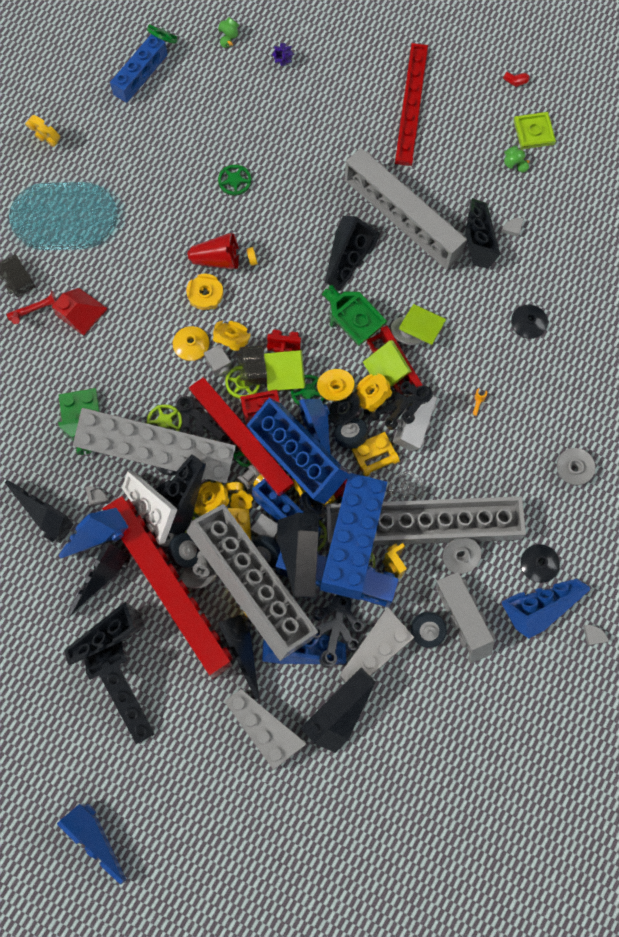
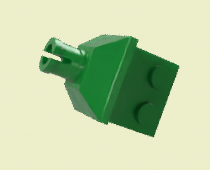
[322,285,387,346]
[58,388,100,455]

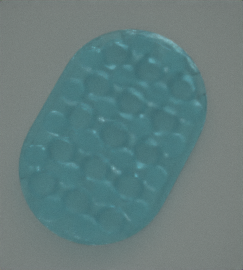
[9,182,118,250]

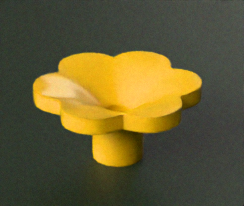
[230,490,253,509]

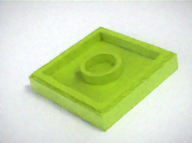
[513,112,556,150]
[399,304,446,345]
[363,340,412,387]
[264,350,306,391]

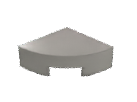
[501,218,523,237]
[85,486,109,507]
[583,625,609,646]

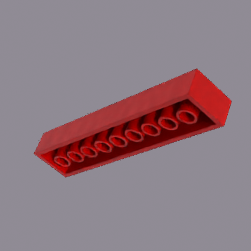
[102,496,233,680]

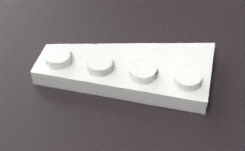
[122,471,177,544]

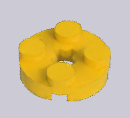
[25,115,60,147]
[186,274,223,310]
[213,320,251,351]
[356,373,392,412]
[194,481,229,516]

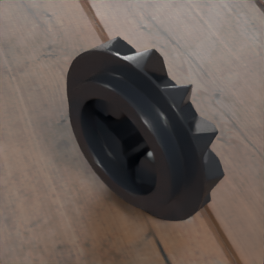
[299,492,325,520]

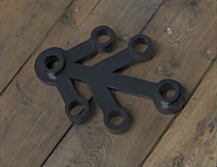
[364,381,433,430]
[176,396,234,444]
[313,594,364,668]

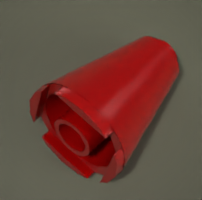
[188,233,239,270]

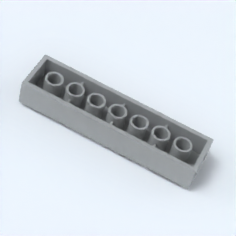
[345,148,467,270]
[73,408,236,483]
[187,504,318,661]

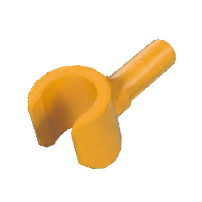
[472,388,487,416]

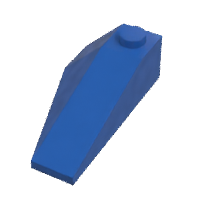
[300,399,330,453]
[59,508,129,559]
[502,579,590,639]
[262,633,346,665]
[57,803,127,885]

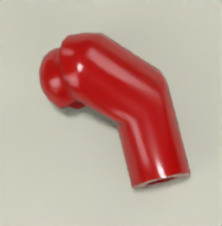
[503,71,530,87]

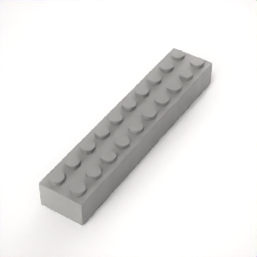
[326,496,526,547]

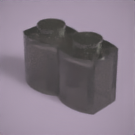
[0,254,36,297]
[237,345,267,386]

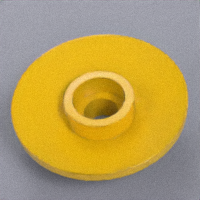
[173,326,210,361]
[317,369,355,401]

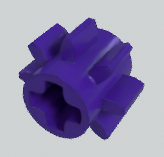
[272,43,294,66]

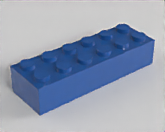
[246,397,350,504]
[320,473,388,600]
[275,550,398,608]

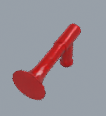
[6,290,57,324]

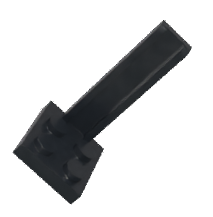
[85,642,155,744]

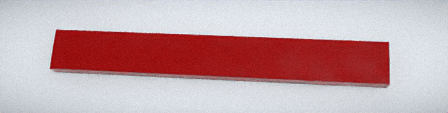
[395,43,428,166]
[188,377,294,496]

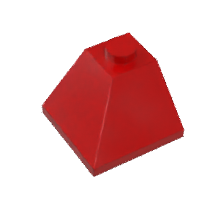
[51,288,107,336]

